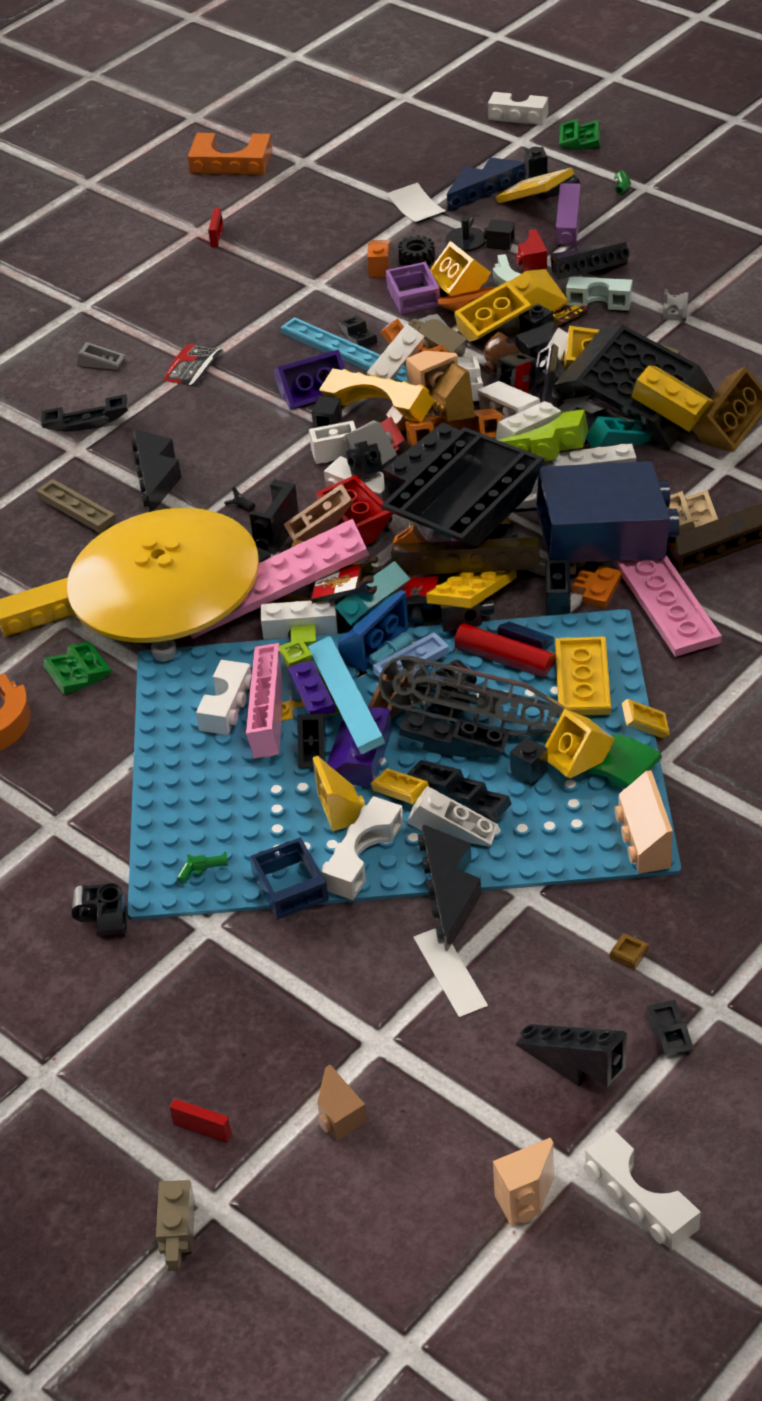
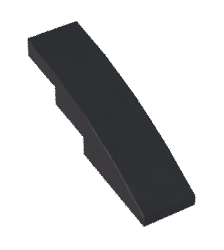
[407,760,512,821]

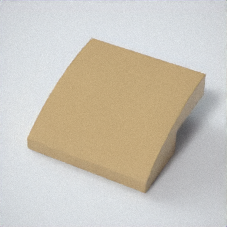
[668,490,718,533]

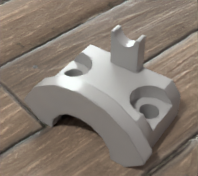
[663,289,689,320]

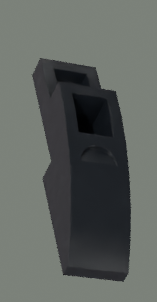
[399,710,509,758]

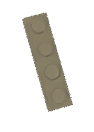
[36,479,116,533]

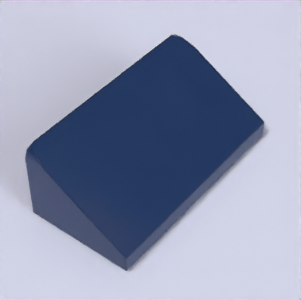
[497,621,554,650]

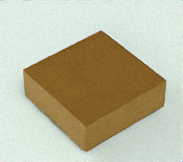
[610,933,649,970]

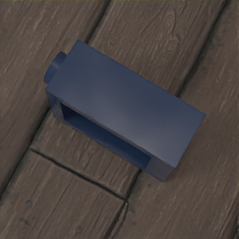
[250,837,329,920]

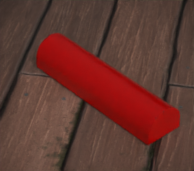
[454,623,556,678]

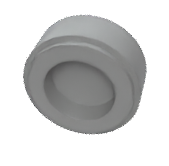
[151,640,177,661]

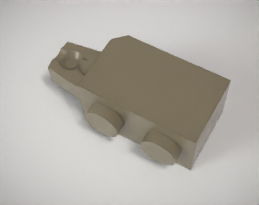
[408,318,467,357]
[156,1180,195,1271]

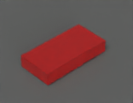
[208,208,223,247]
[169,1099,232,1143]

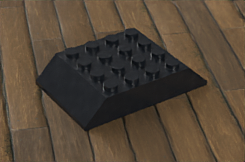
[381,427,544,547]

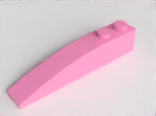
[246,643,282,759]

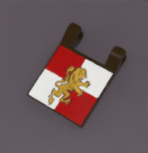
[311,556,381,604]

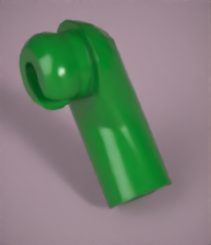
[614,171,631,195]

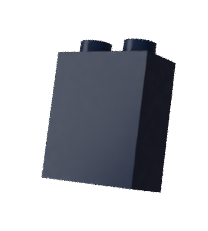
[536,461,680,563]

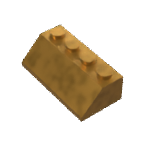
[430,362,475,421]
[691,366,762,452]

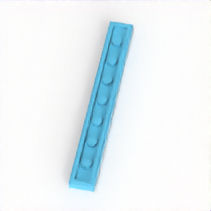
[281,317,408,383]
[308,636,385,754]

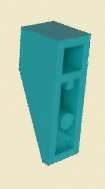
[586,417,653,448]
[335,561,411,627]

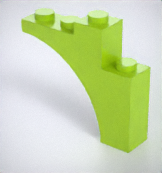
[498,409,588,461]

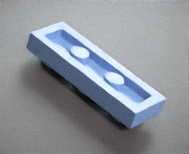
[373,632,449,678]

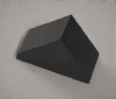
[297,714,327,767]

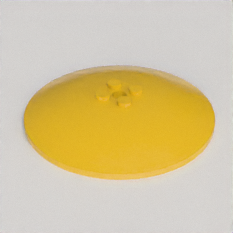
[67,508,259,643]

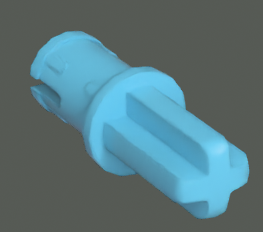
[369,632,413,665]

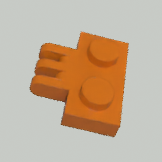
[570,566,622,609]

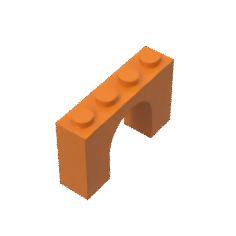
[188,133,273,175]
[405,408,502,447]

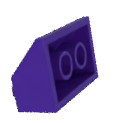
[273,349,345,409]
[327,707,392,787]

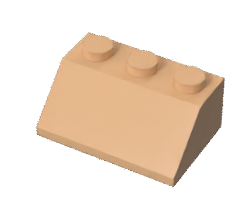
[615,770,673,874]

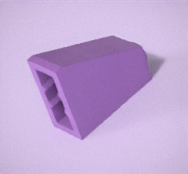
[556,183,581,246]

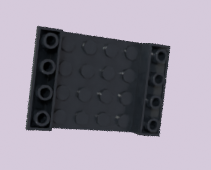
[554,325,715,450]

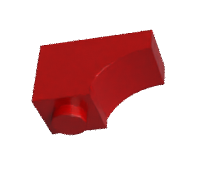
[515,229,547,272]

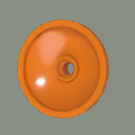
[437,286,498,312]

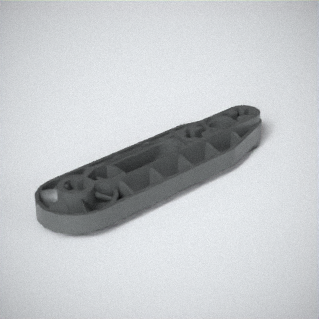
[379,655,568,736]

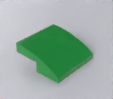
[559,119,601,149]
[43,642,111,694]
[586,734,662,788]

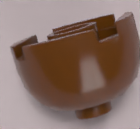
[484,332,520,374]

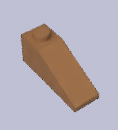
[284,484,353,542]

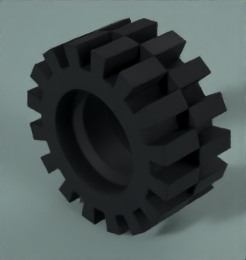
[398,235,435,266]

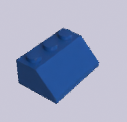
[338,590,409,672]

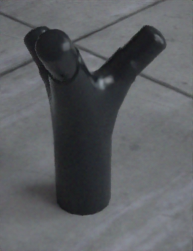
[224,486,255,511]

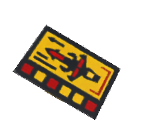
[553,305,590,326]

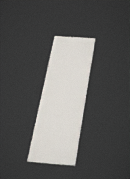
[413,928,488,1017]

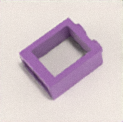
[386,262,440,314]

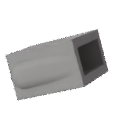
[343,420,397,477]

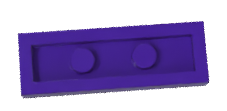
[288,661,335,716]

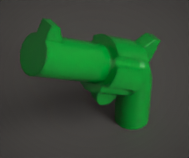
[177,852,228,884]

